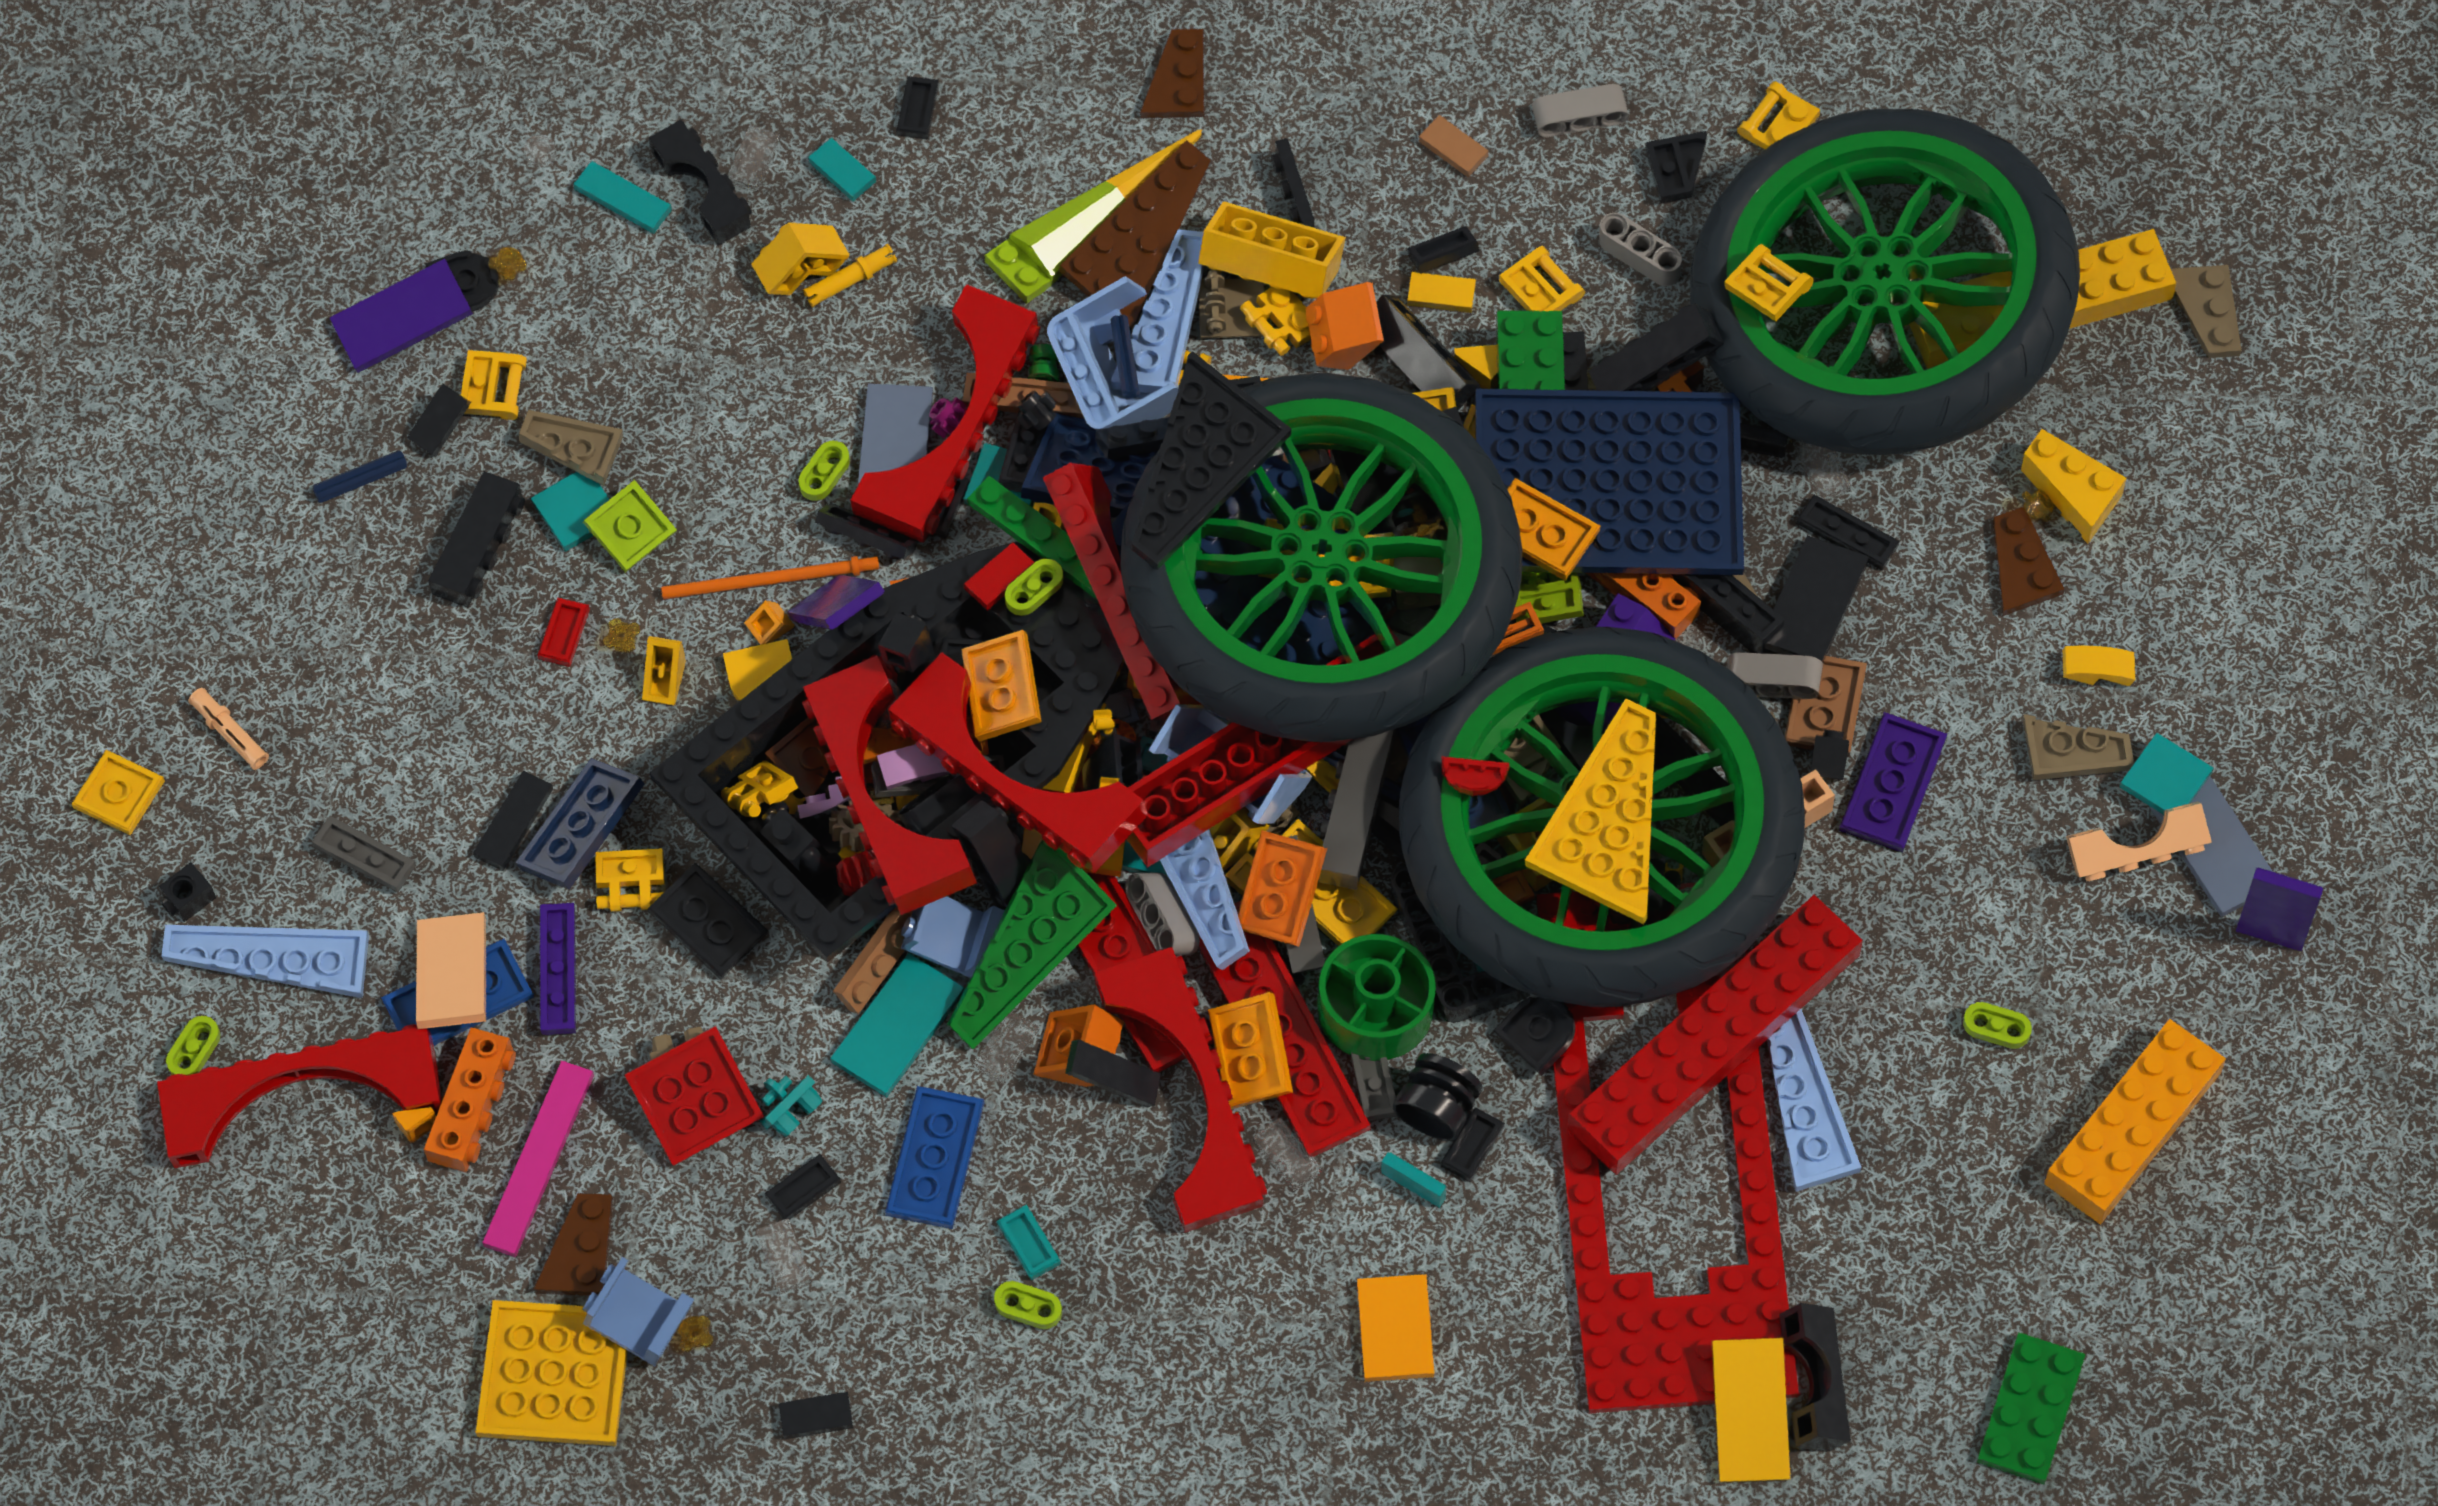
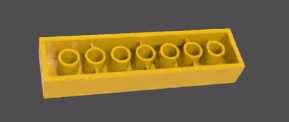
[1909,229,2176,369]

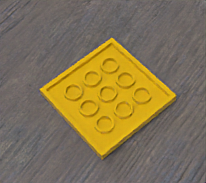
[475,1300,628,1446]

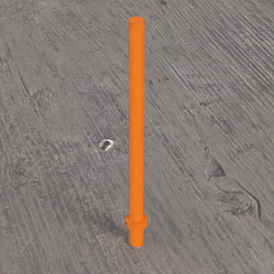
[661,556,879,600]

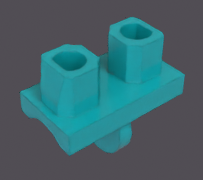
[760,1075,823,1137]

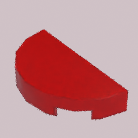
[1441,756,1510,796]

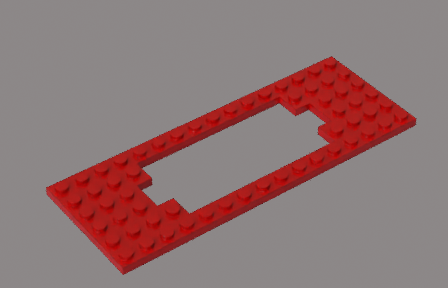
[1536,883,1799,1414]

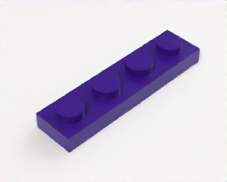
[540,903,576,1035]

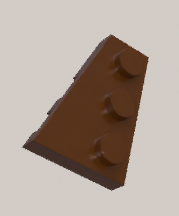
[1140,29,1204,118]
[1993,506,2065,616]
[764,717,831,802]
[533,1193,613,1296]

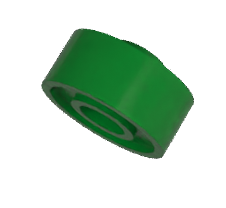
[1317,934,1436,1061]

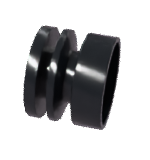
[1393,1053,1483,1142]

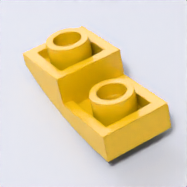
[2062,645,2136,686]

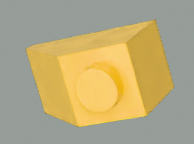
[1210,807,1270,872]

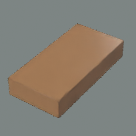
[1419,115,1489,177]

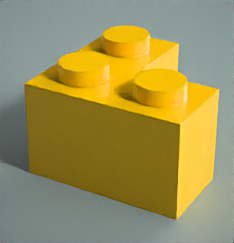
[751,222,850,295]

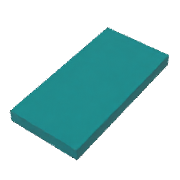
[830,953,965,1098]

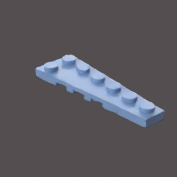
[1111,229,1205,393]
[1160,829,1250,970]
[162,925,369,998]
[1767,1009,1861,1192]

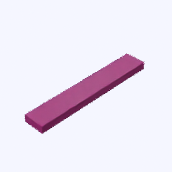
[482,1060,594,1258]

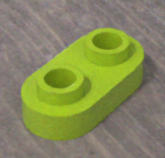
[798,441,850,501]
[1005,559,1063,616]
[1963,1002,2032,1049]
[166,1016,220,1076]
[994,1281,1062,1329]

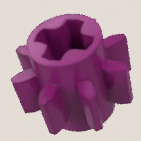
[929,396,967,438]

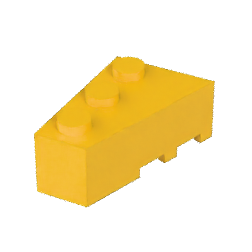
[2021,429,2127,544]

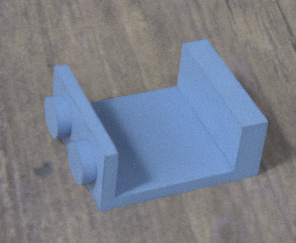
[901,896,1005,978]
[582,1257,694,1367]

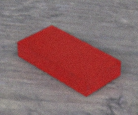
[964,542,1035,610]
[538,597,590,667]

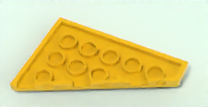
[1525,699,1656,924]

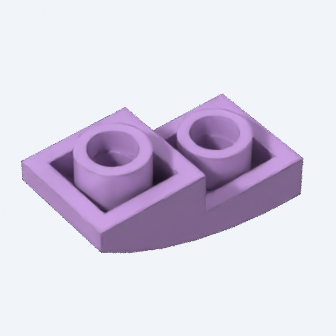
[877,745,950,790]
[798,776,866,819]

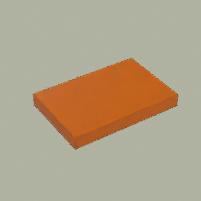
[1238,830,1328,947]

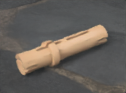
[188,687,269,770]

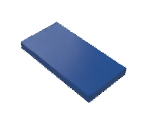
[381,939,534,1045]
[885,1086,985,1229]

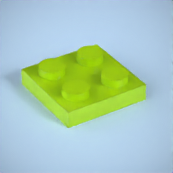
[583,480,677,573]

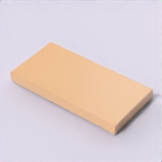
[416,912,486,1029]

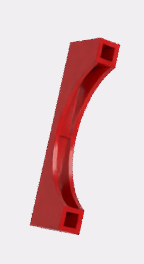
[850,284,1041,543]
[1042,463,1202,720]
[888,652,1148,873]
[802,655,977,915]
[1094,947,1267,1233]
[157,1024,443,1168]

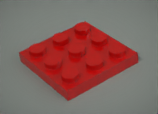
[624,1026,764,1166]

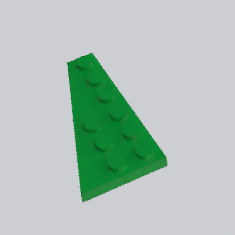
[947,839,1117,1049]

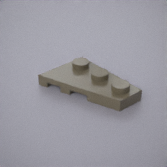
[2171,265,2242,358]
[519,410,623,486]
[2023,714,2134,780]

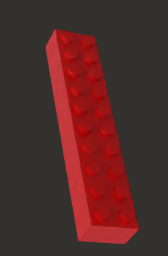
[1127,626,1402,867]
[1568,895,1863,1175]

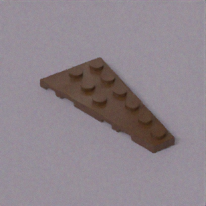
[1058,140,1211,333]

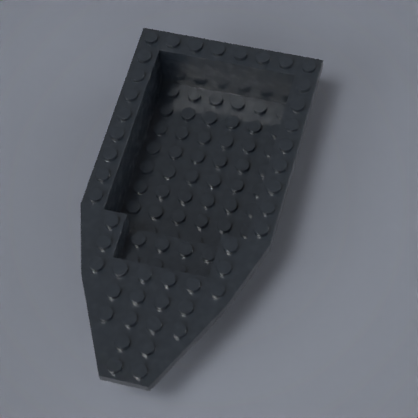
[650,517,1125,963]

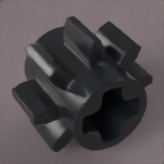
[1017,390,1056,431]

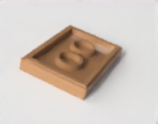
[1785,656,1867,757]

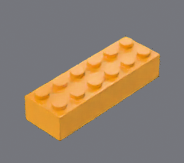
[2044,1019,2226,1225]

